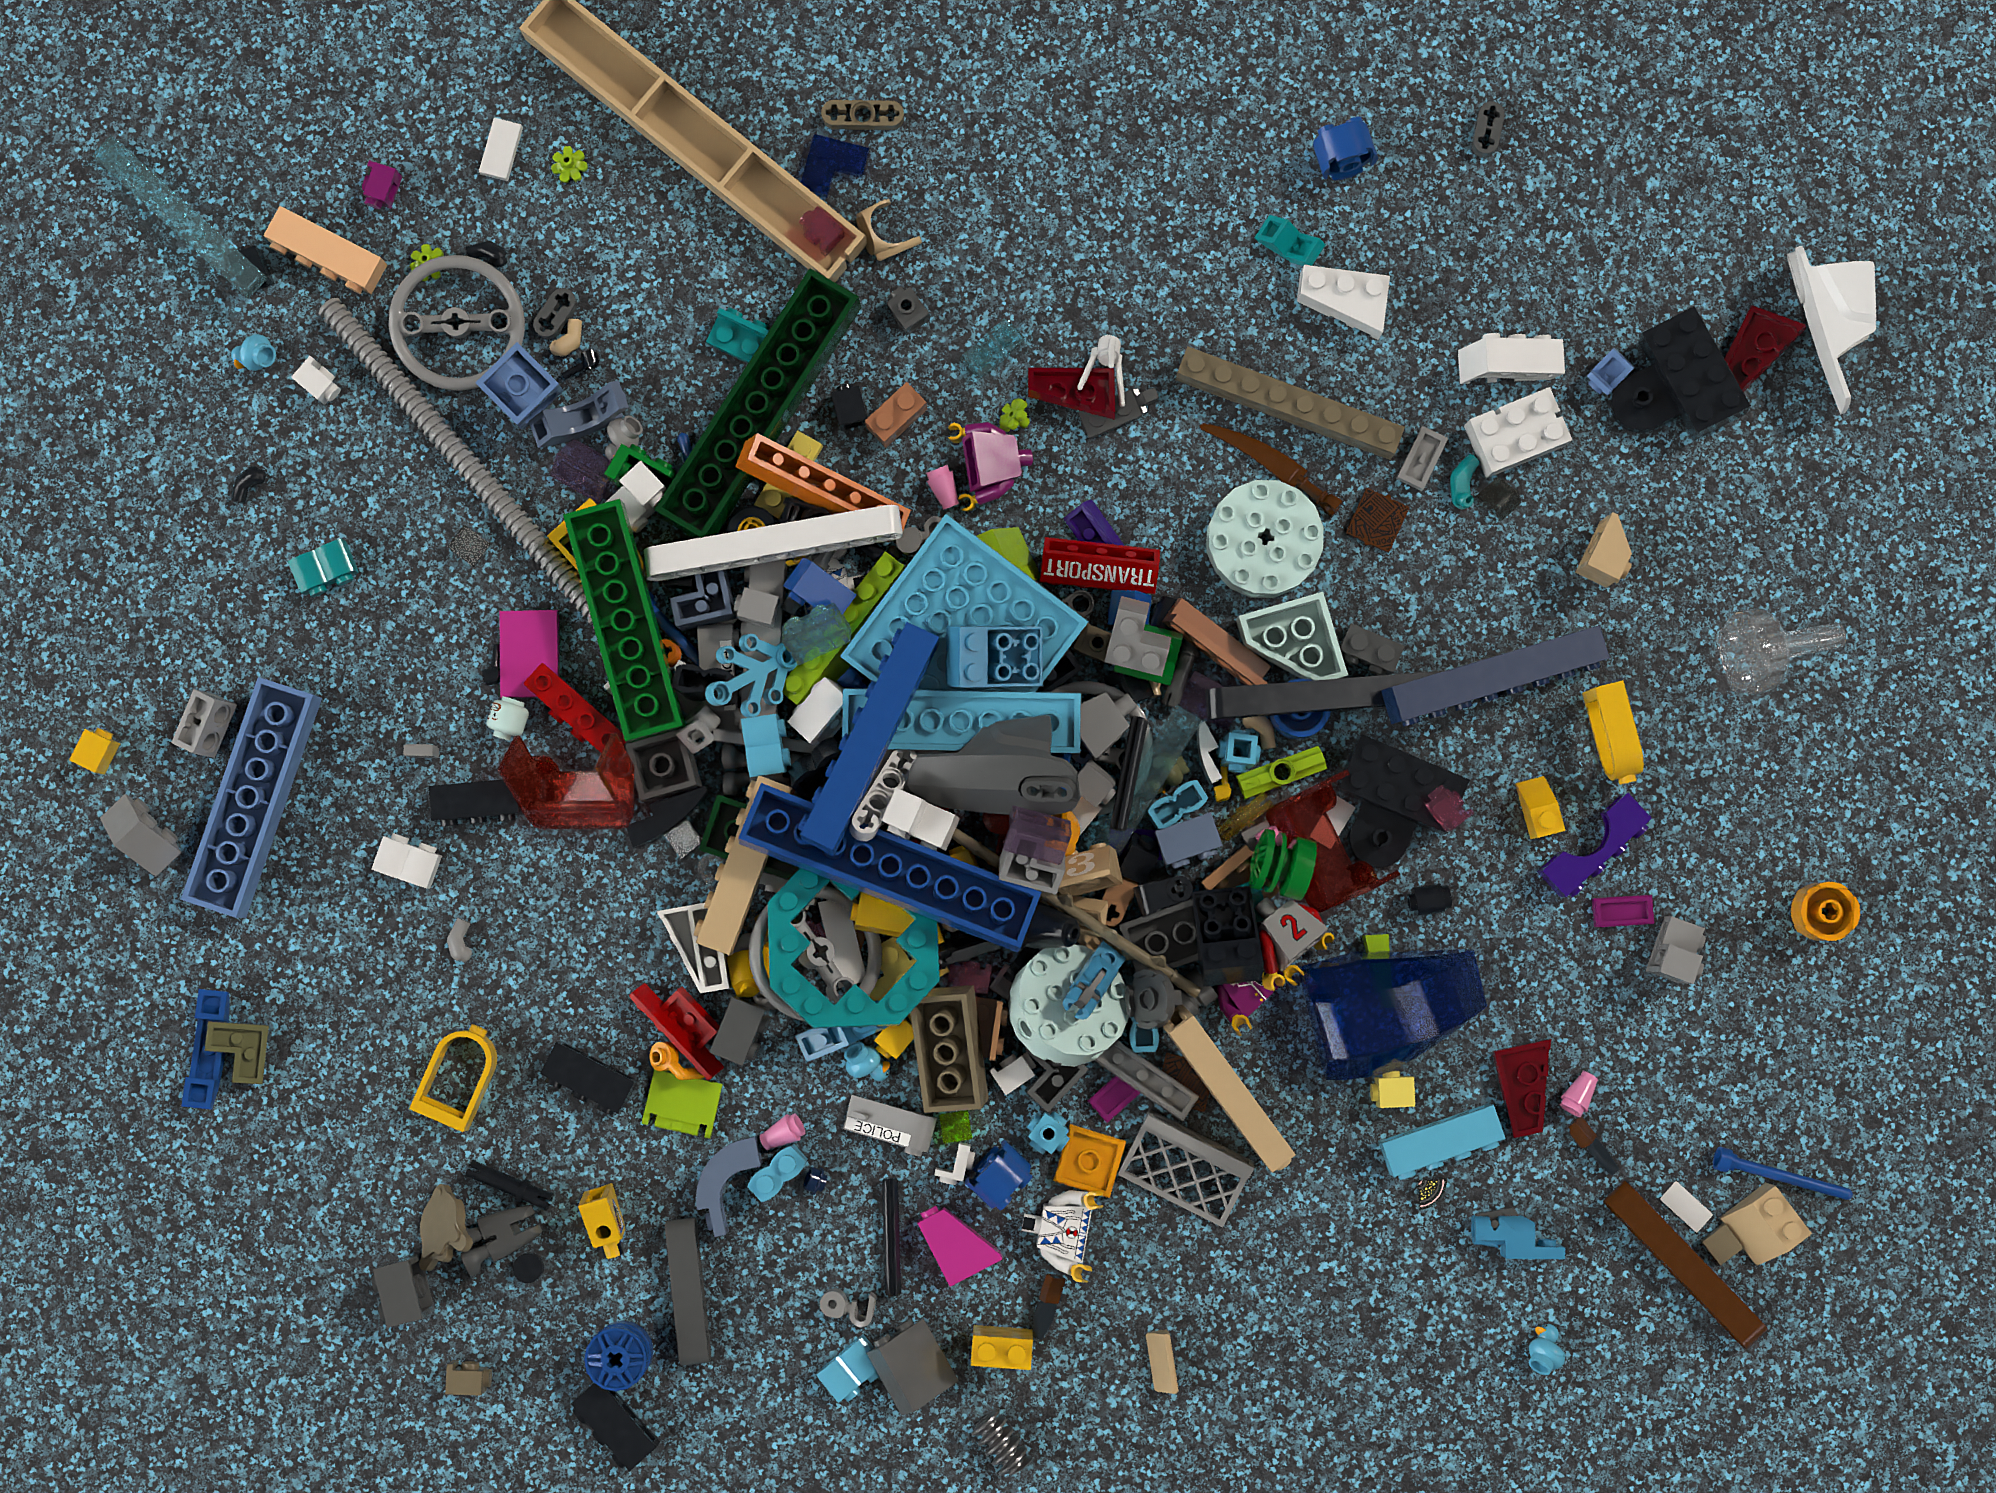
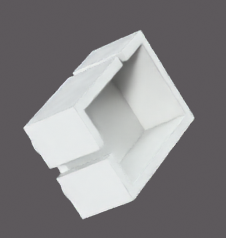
[1464,387,1572,478]

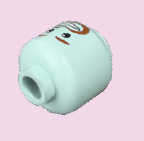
[486,696,529,741]

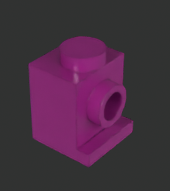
[362,160,402,209]

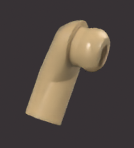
[550,319,582,357]

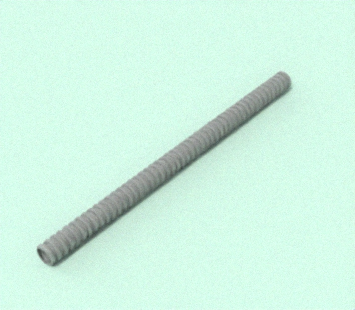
[319,298,594,629]

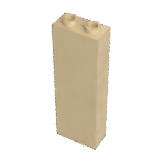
[1163,1004,1296,1173]

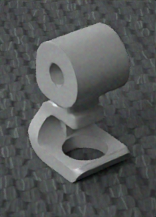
[896,516,942,556]
[675,702,721,754]
[820,1288,877,1328]

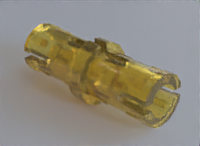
[1217,792,1274,841]

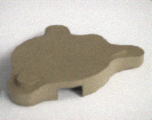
[419,1184,473,1272]

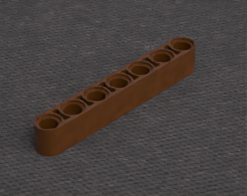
[1603,1181,1768,1350]

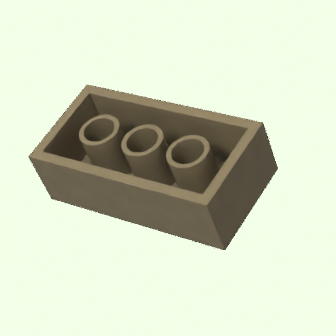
[911,985,989,1113]

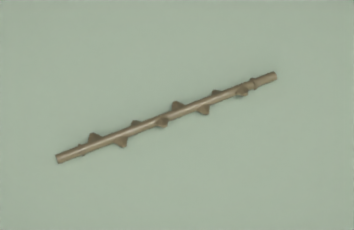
[951,828,1201,998]

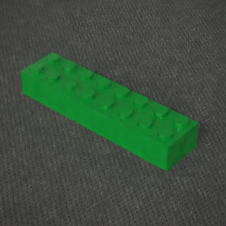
[563,499,686,743]

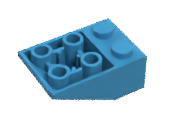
[946,625,1043,687]

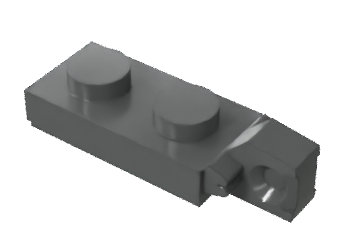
[1078,388,1159,440]

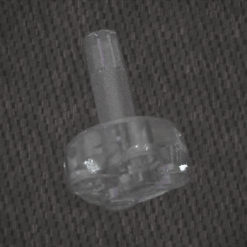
[1715,609,1846,695]

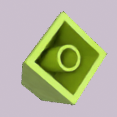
[977,527,1041,582]

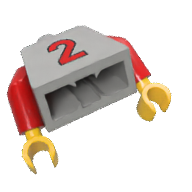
[1254,897,1334,991]

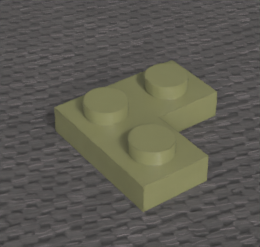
[205,1021,269,1084]

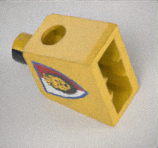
[578,1183,625,1259]

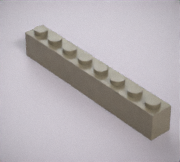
[1175,346,1405,460]

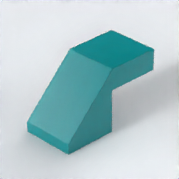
[1254,214,1326,266]

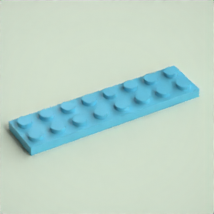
[842,688,1081,753]

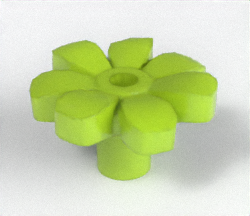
[551,146,588,183]
[410,244,444,281]
[999,398,1030,432]

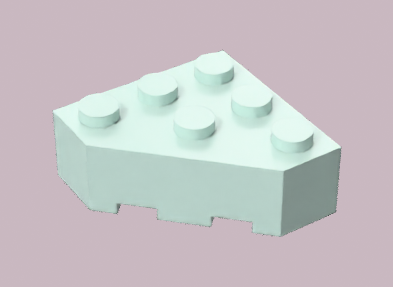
[1236,592,1348,681]

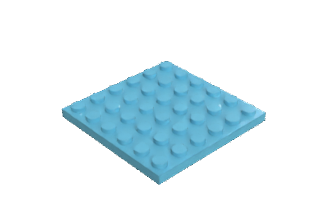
[840,514,1089,692]

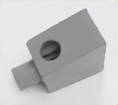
[1081,692,1137,761]

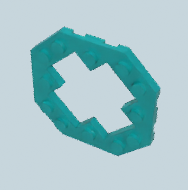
[768,868,940,1029]

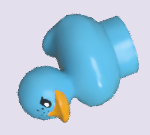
[231,334,276,371]
[844,1042,890,1081]
[1528,1324,1565,1375]

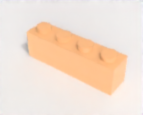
[263,206,387,295]

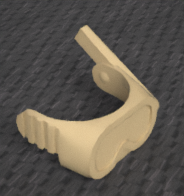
[856,199,922,261]

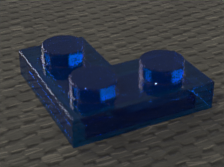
[801,134,870,198]

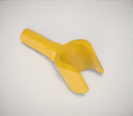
[1213,761,1231,802]

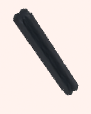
[1110,716,1148,832]
[882,1178,901,1296]

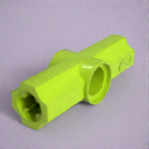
[1236,745,1327,799]

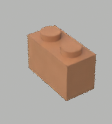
[865,382,928,448]

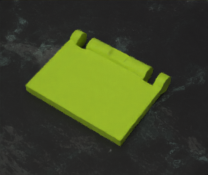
[642,1069,723,1139]

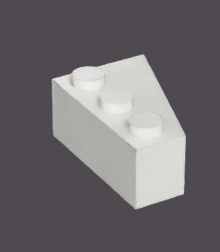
[1297,265,1390,340]
[1458,333,1565,384]
[657,903,733,993]

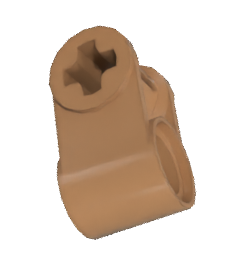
[1102,875,1139,928]

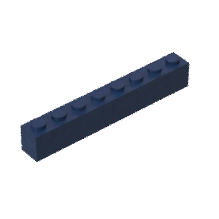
[1381,625,1610,727]

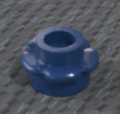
[803,1167,827,1195]

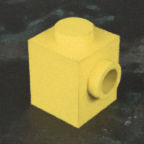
[1370,1071,1415,1108]

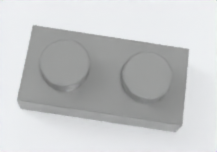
[1396,426,1448,491]

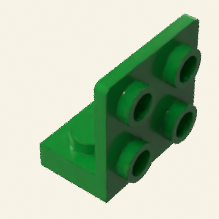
[604,443,676,488]

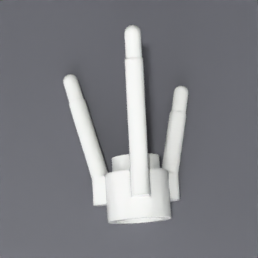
[1077,335,1125,407]

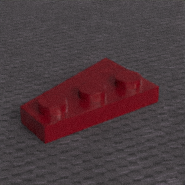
[1725,305,1806,392]
[1028,367,1115,420]
[1492,1039,1551,1138]

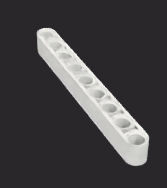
[644,505,903,581]

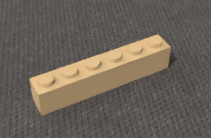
[694,775,794,955]

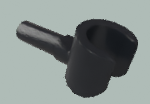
[561,350,599,379]
[482,644,500,685]

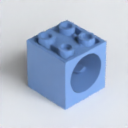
[475,342,564,431]

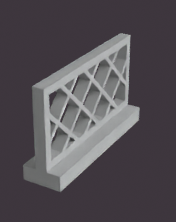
[1117,1109,1254,1228]

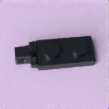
[938,934,1003,970]

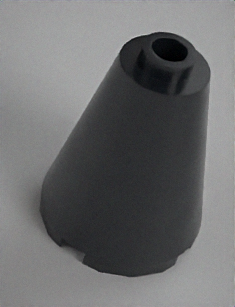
[1019,900,1080,950]

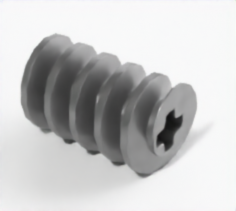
[971,1408,1033,1476]

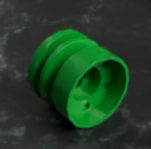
[1249,829,1317,901]

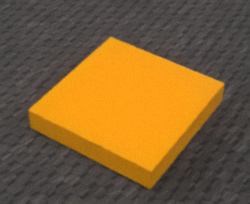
[1053,1124,1126,1198]

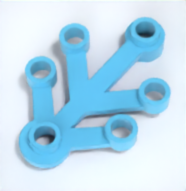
[705,633,800,718]

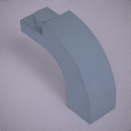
[529,381,629,448]
[696,1135,763,1237]

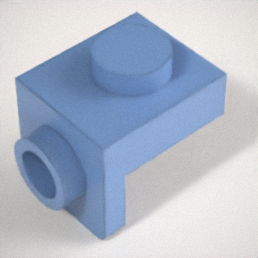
[1587,348,1635,395]

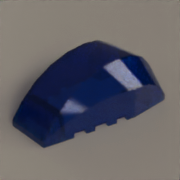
[1299,949,1487,1080]

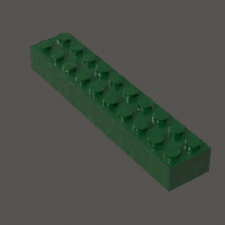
[654,268,862,539]

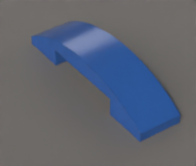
[181,989,230,1109]

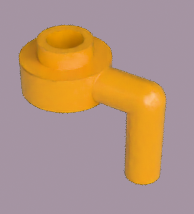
[649,1041,704,1080]

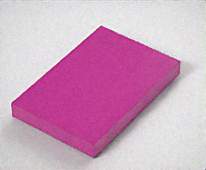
[499,610,560,698]

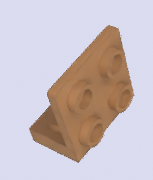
[1199,845,1279,899]
[975,997,1008,1061]

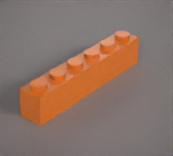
[736,433,911,542]

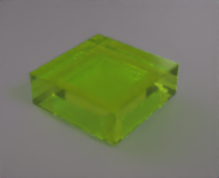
[939,1110,973,1144]

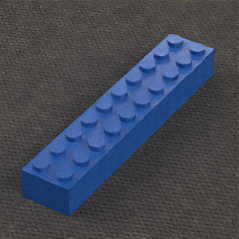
[738,783,1042,952]

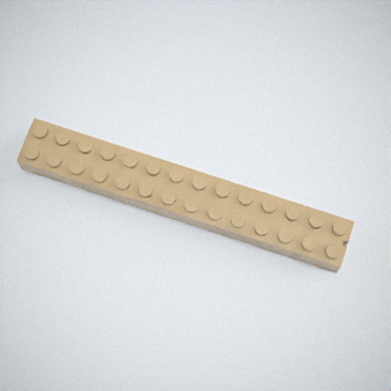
[519,0,867,282]

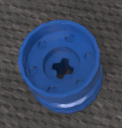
[584,1320,654,1391]

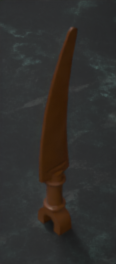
[1200,423,1343,518]

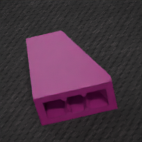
[917,1205,1003,1287]

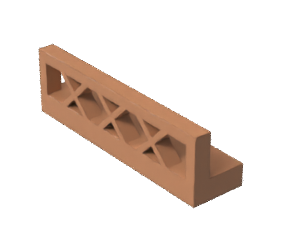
[1162,598,1271,685]

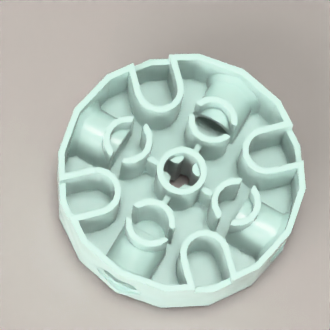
[1206,480,1324,598]
[1008,944,1129,1067]

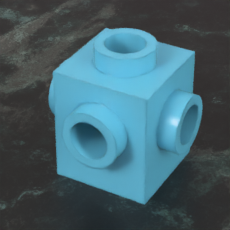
[1217,730,1261,773]
[1027,1111,1070,1155]

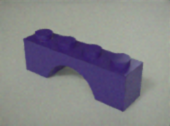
[1537,792,1652,898]

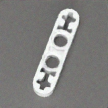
[849,749,917,841]

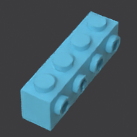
[1378,1103,1506,1180]

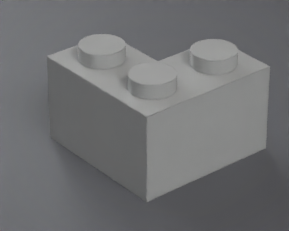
[1104,596,1171,677]
[100,794,181,877]
[999,812,1065,894]
[1646,916,1706,984]

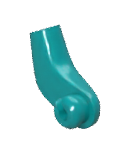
[1450,454,1480,509]

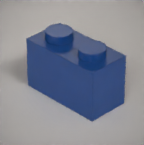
[783,557,856,623]

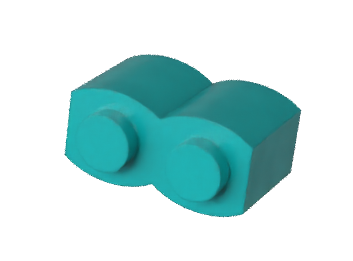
[287,538,359,597]

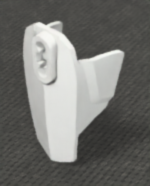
[1787,246,1876,414]

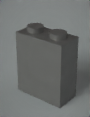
[866,1318,959,1416]

